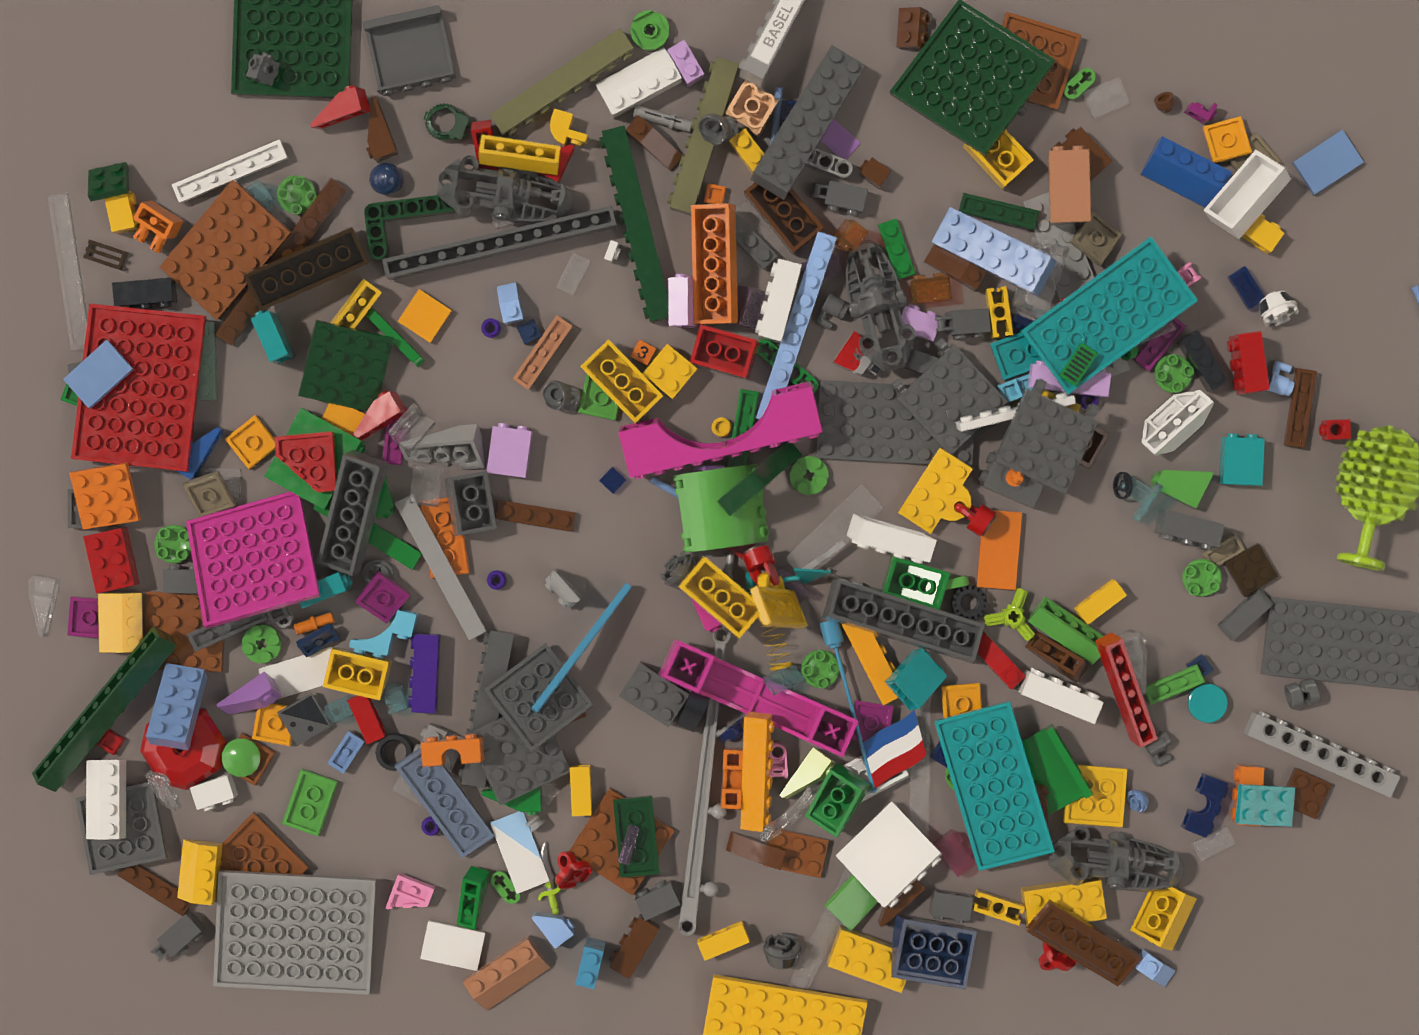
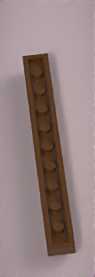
[215,178,347,346]

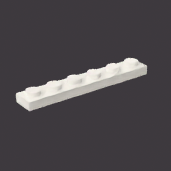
[172,139,289,203]
[956,392,1075,431]

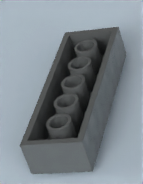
[317,450,388,576]

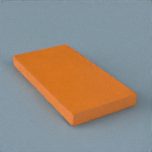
[420,498,470,579]
[976,510,1022,590]

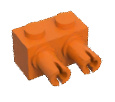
[133,200,184,253]

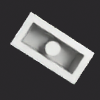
[190,774,238,811]

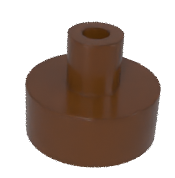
[1154,92,1175,113]

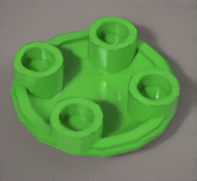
[277,175,317,215]
[1155,354,1194,393]
[154,525,191,563]
[1182,559,1222,596]
[801,650,840,689]
[222,738,260,777]

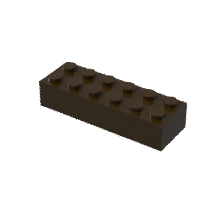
[243,226,369,311]

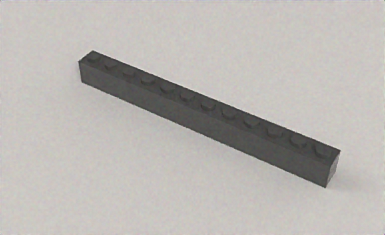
[382,206,617,281]

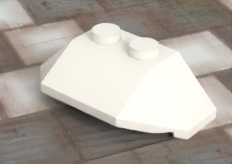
[1142,390,1214,456]

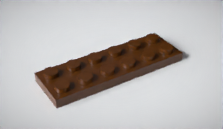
[1026,900,1142,986]

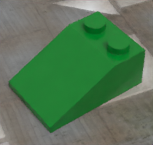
[880,555,950,610]
[805,763,871,838]

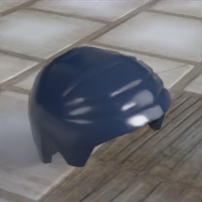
[369,163,404,195]

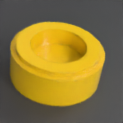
[712,417,731,437]

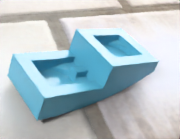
[998,374,1033,403]

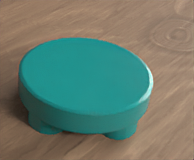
[1187,683,1228,723]

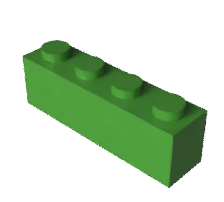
[1028,596,1103,665]

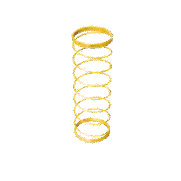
[758,617,793,671]

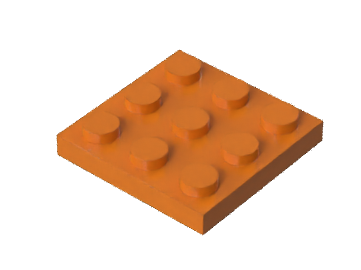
[69,462,141,530]

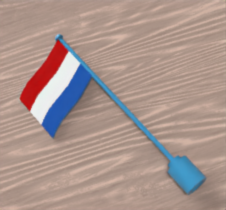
[819,620,926,793]

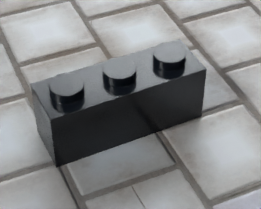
[112,278,177,309]
[1176,331,1229,392]

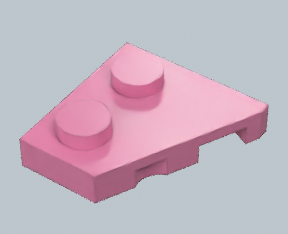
[386,873,435,909]

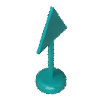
[746,568,831,596]

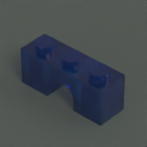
[1181,773,1228,838]

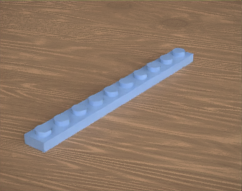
[756,231,837,419]

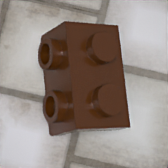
[896,7,930,49]

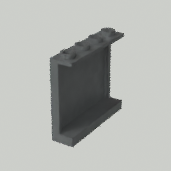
[362,5,456,96]

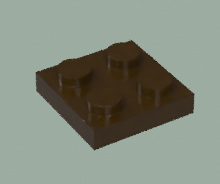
[1224,543,1278,597]

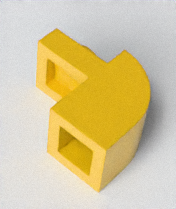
[550,109,588,147]

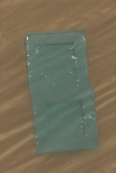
[763,665,805,696]

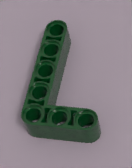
[364,195,462,262]
[717,441,802,516]

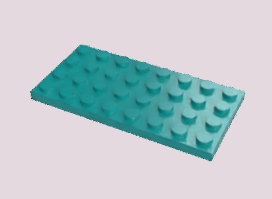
[1021,237,1198,395]
[934,701,1055,871]

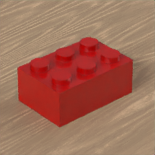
[690,324,759,380]
[1227,331,1270,395]
[83,527,140,594]

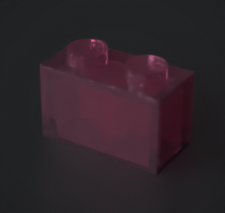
[932,829,976,877]

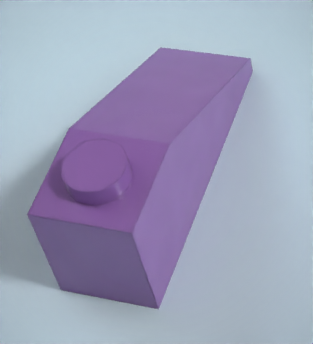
[217,672,282,715]

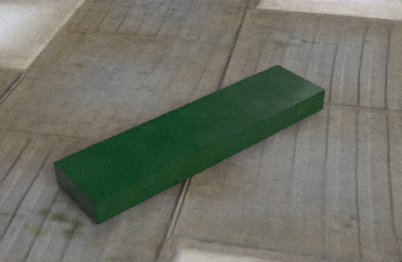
[959,193,1040,230]

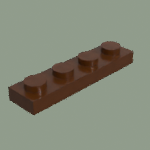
[1284,368,1317,448]
[495,500,576,532]
[117,864,192,916]

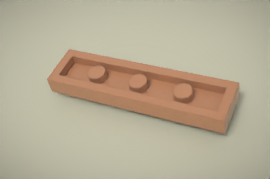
[513,315,573,390]

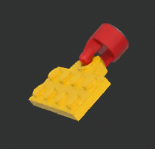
[898,447,997,537]
[742,544,808,629]

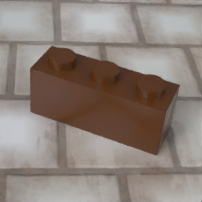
[608,914,660,979]

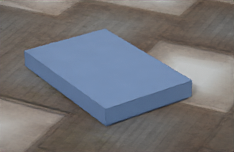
[1292,130,1364,195]
[63,340,134,409]

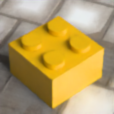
[642,344,698,400]

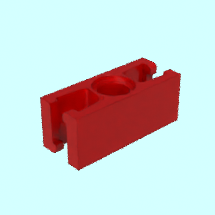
[347,695,388,745]

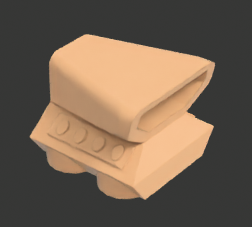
[725,80,779,137]

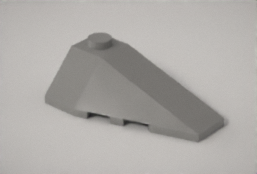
[399,424,485,469]

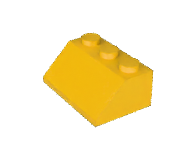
[962,130,1034,190]
[98,592,143,653]
[323,647,392,700]
[177,839,223,905]
[1130,887,1197,951]

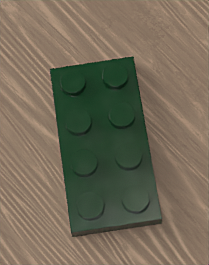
[613,795,660,878]

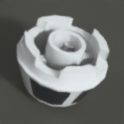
[1259,291,1299,327]

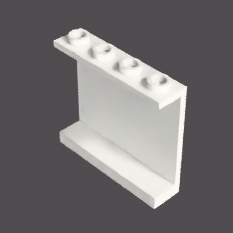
[836,802,942,908]

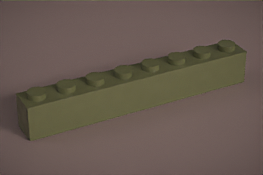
[490,28,634,137]
[667,57,739,216]

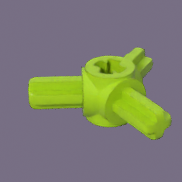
[984,588,1035,641]

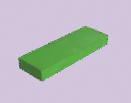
[1143,664,1205,705]

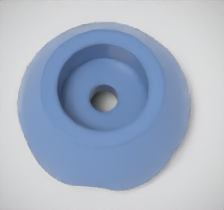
[1126,790,1149,813]

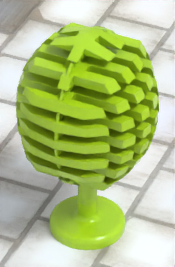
[1334,426,1419,571]

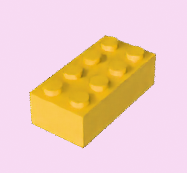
[580,339,663,423]
[678,557,759,638]
[1021,877,1107,926]
[827,925,906,993]

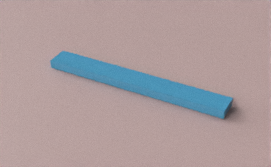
[531,583,631,713]

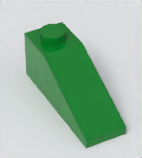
[481,786,543,815]
[456,865,489,930]

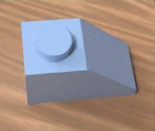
[497,282,525,325]
[532,912,575,949]
[1135,948,1175,987]

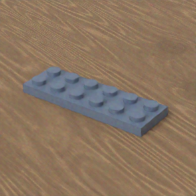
[395,747,494,858]

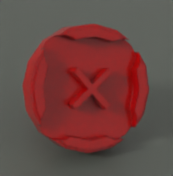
[555,851,593,889]
[1038,942,1077,971]

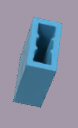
[575,937,606,989]

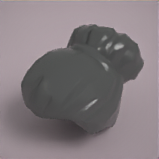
[698,114,738,145]
[543,380,581,411]

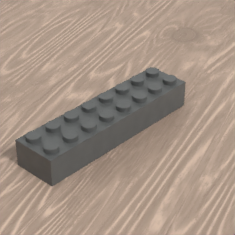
[750,45,865,200]
[822,579,985,662]

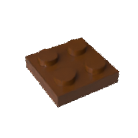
[1286,767,1332,819]

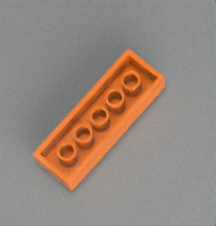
[691,204,738,324]

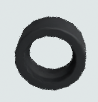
[375,733,414,771]

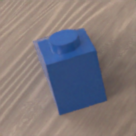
[175,427,225,480]

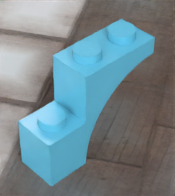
[349,609,419,658]

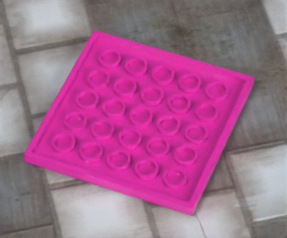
[186,491,321,629]

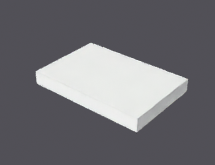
[420,920,486,971]

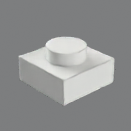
[604,240,621,263]

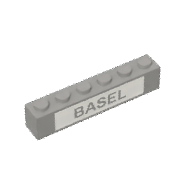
[738,0,806,87]

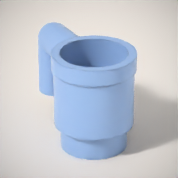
[1266,361,1294,396]

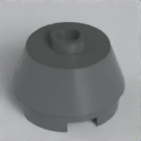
[660,551,696,590]

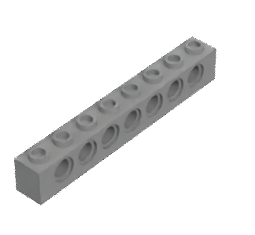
[1243,711,1400,798]

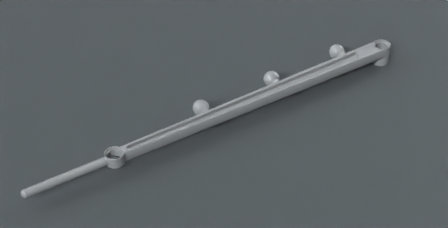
[678,552,735,936]

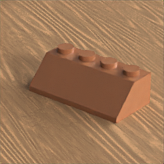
[463,935,551,1011]

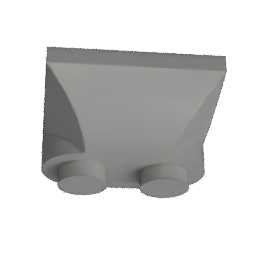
[545,569,583,608]

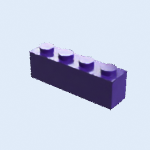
[408,633,441,713]

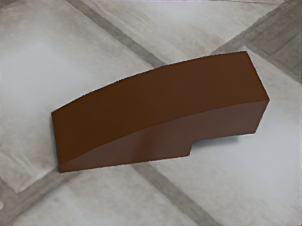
[726,831,786,870]

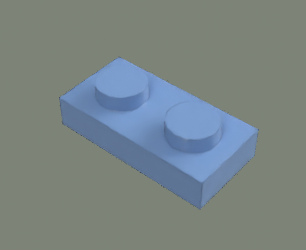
[327,730,365,774]

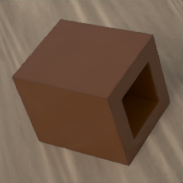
[859,157,891,189]

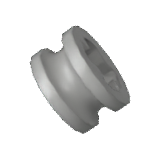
[275,611,294,628]
[525,814,545,832]

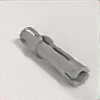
[633,105,692,133]

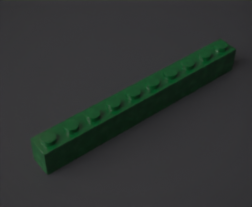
[599,126,669,323]
[32,626,177,792]

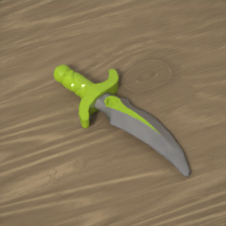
[538,842,561,915]

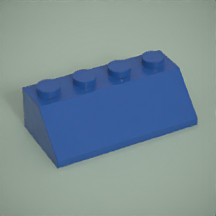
[1140,136,1232,208]

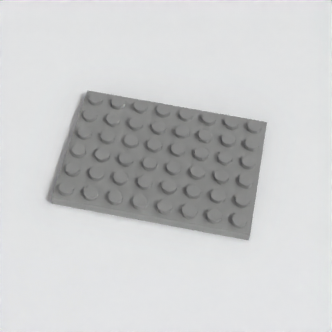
[213,870,376,995]

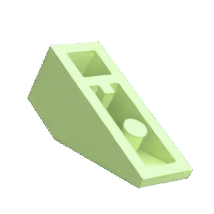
[780,748,836,799]

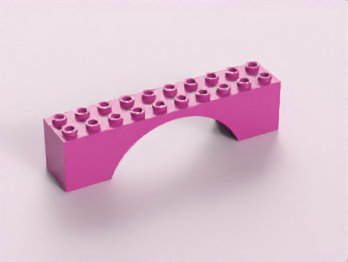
[618,381,822,479]
[658,639,859,757]

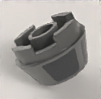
[763,932,802,970]

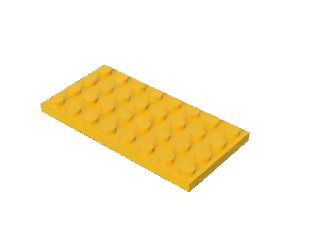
[703,974,867,1035]

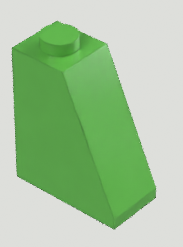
[1150,470,1214,509]

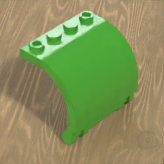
[673,464,769,553]

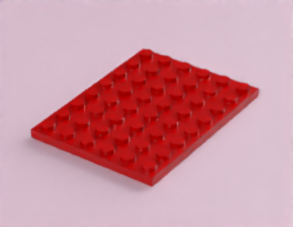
[71,303,207,472]

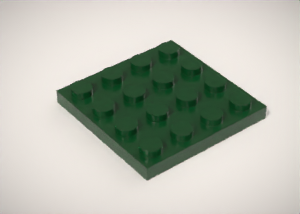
[298,320,394,411]

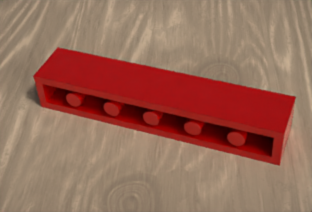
[1095,632,1157,748]

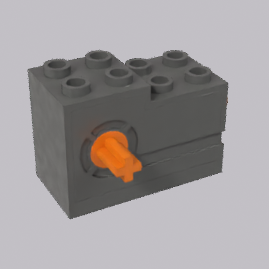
[978,449,1044,507]

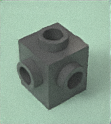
[246,53,280,86]

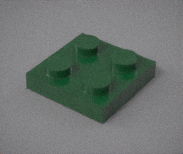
[88,162,129,202]

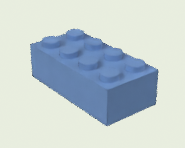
[146,663,208,750]

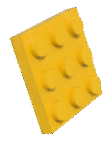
[1063,764,1127,827]

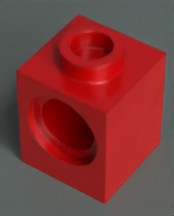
[1319,419,1351,440]

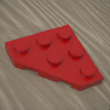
[274,432,337,492]

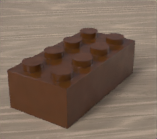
[744,183,824,255]

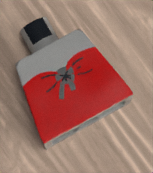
[832,331,880,376]

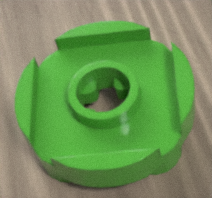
[630,10,669,51]
[789,456,829,495]
[242,624,282,663]

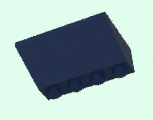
[891,915,977,990]

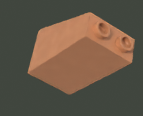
[1048,146,1091,223]

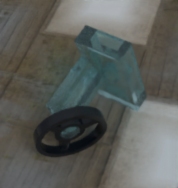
[1113,472,1163,523]

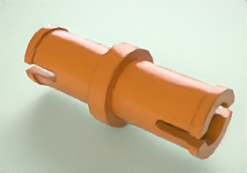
[294,611,335,635]

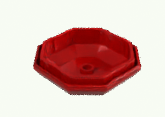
[140,708,227,790]

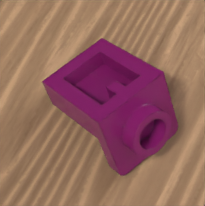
[1184,102,1218,125]

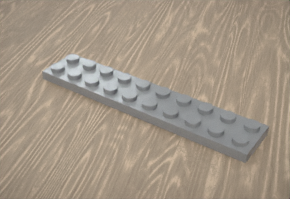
[1022,192,1130,377]

